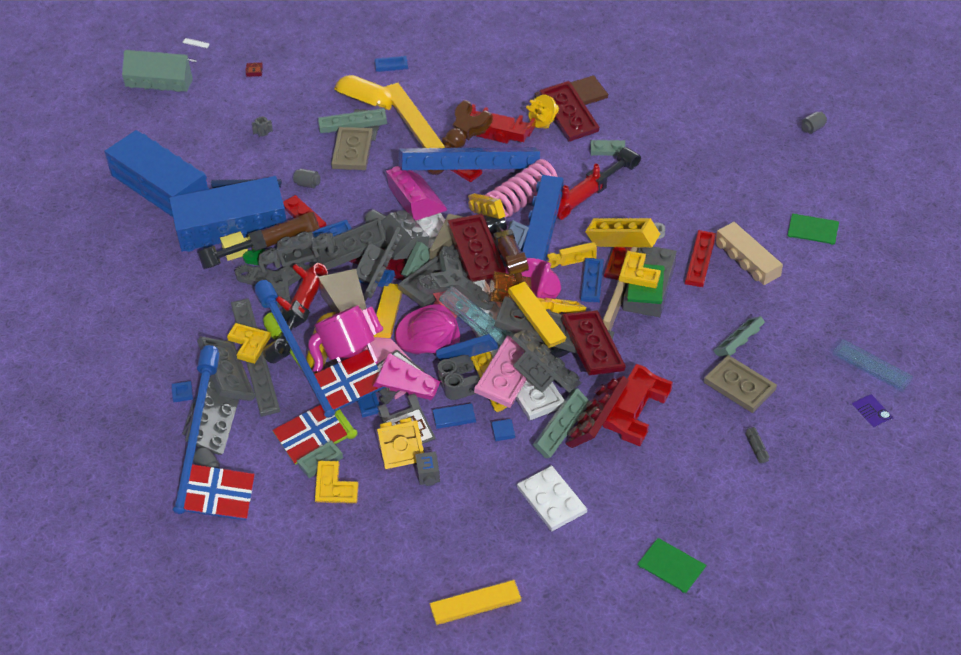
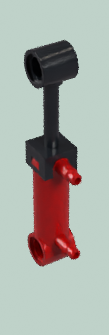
[557,147,641,220]
[263,263,328,364]

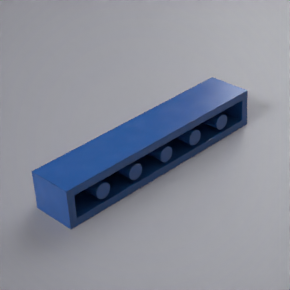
[521,175,564,261]

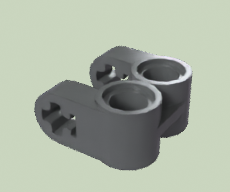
[438,355,481,400]

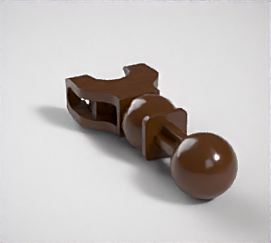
[427,100,493,175]

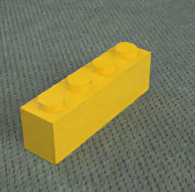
[585,218,660,248]

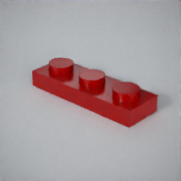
[283,195,326,228]

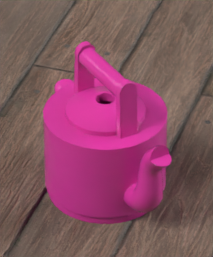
[308,305,383,372]

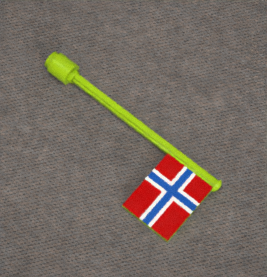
[263,312,358,464]

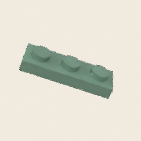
[713,316,765,357]

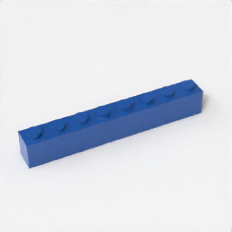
[399,147,540,170]

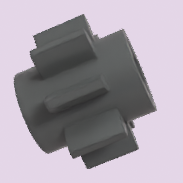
[252,116,273,137]

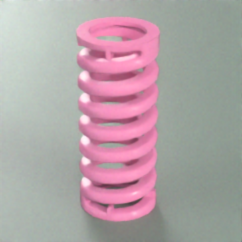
[484,159,558,219]

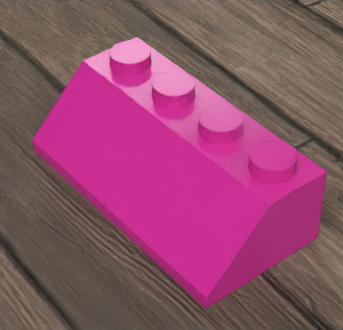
[386,166,447,221]

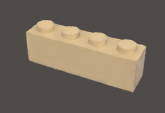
[716,222,783,285]

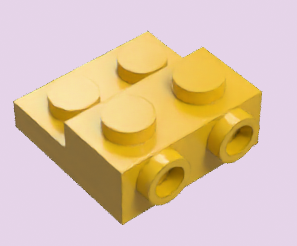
[376,418,424,469]

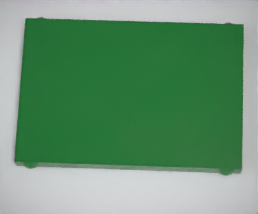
[788,213,839,245]
[627,264,665,304]
[637,538,706,593]

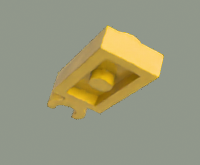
[547,242,597,268]
[537,298,586,314]

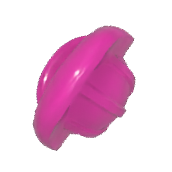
[497,258,561,300]
[395,304,460,355]

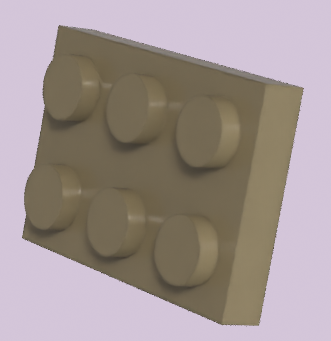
[332,127,373,170]
[704,355,777,413]

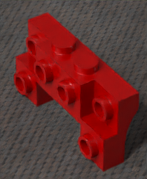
[470,104,535,144]
[603,364,673,446]

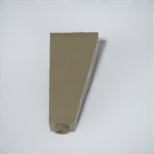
[319,269,366,314]

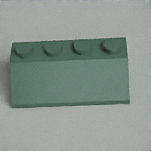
[122,50,193,92]

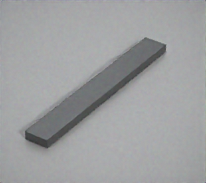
[231,298,280,417]

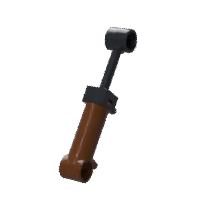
[197,212,320,269]
[485,216,529,283]

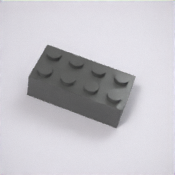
[623,246,677,318]

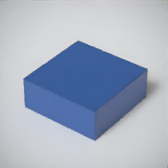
[172,381,193,403]
[492,419,515,441]

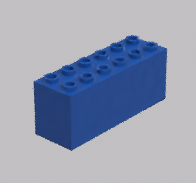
[104,130,209,217]
[169,176,287,252]

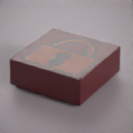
[246,62,263,77]

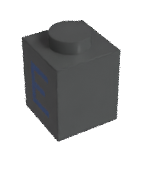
[415,451,440,486]

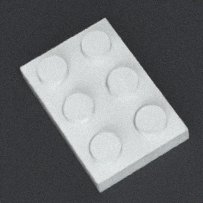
[517,466,587,531]

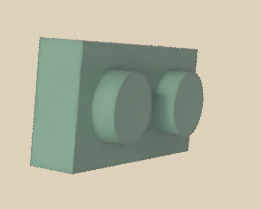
[591,140,625,156]
[401,242,430,278]
[297,441,343,478]

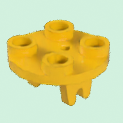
[526,95,559,129]

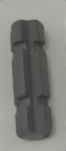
[746,427,770,463]

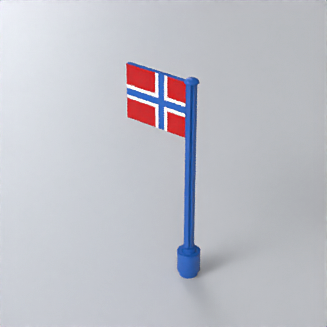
[255,280,386,418]
[173,345,254,520]

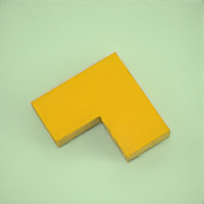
[619,251,661,288]
[227,323,271,364]
[315,461,359,503]

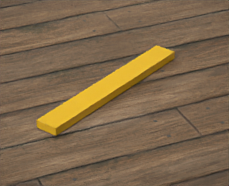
[385,83,445,148]

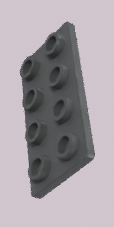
[356,227,402,302]
[512,330,582,393]
[182,378,239,455]

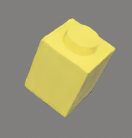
[220,231,248,261]

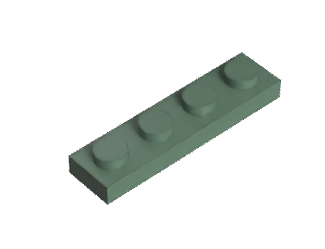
[318,108,387,133]
[533,388,589,459]

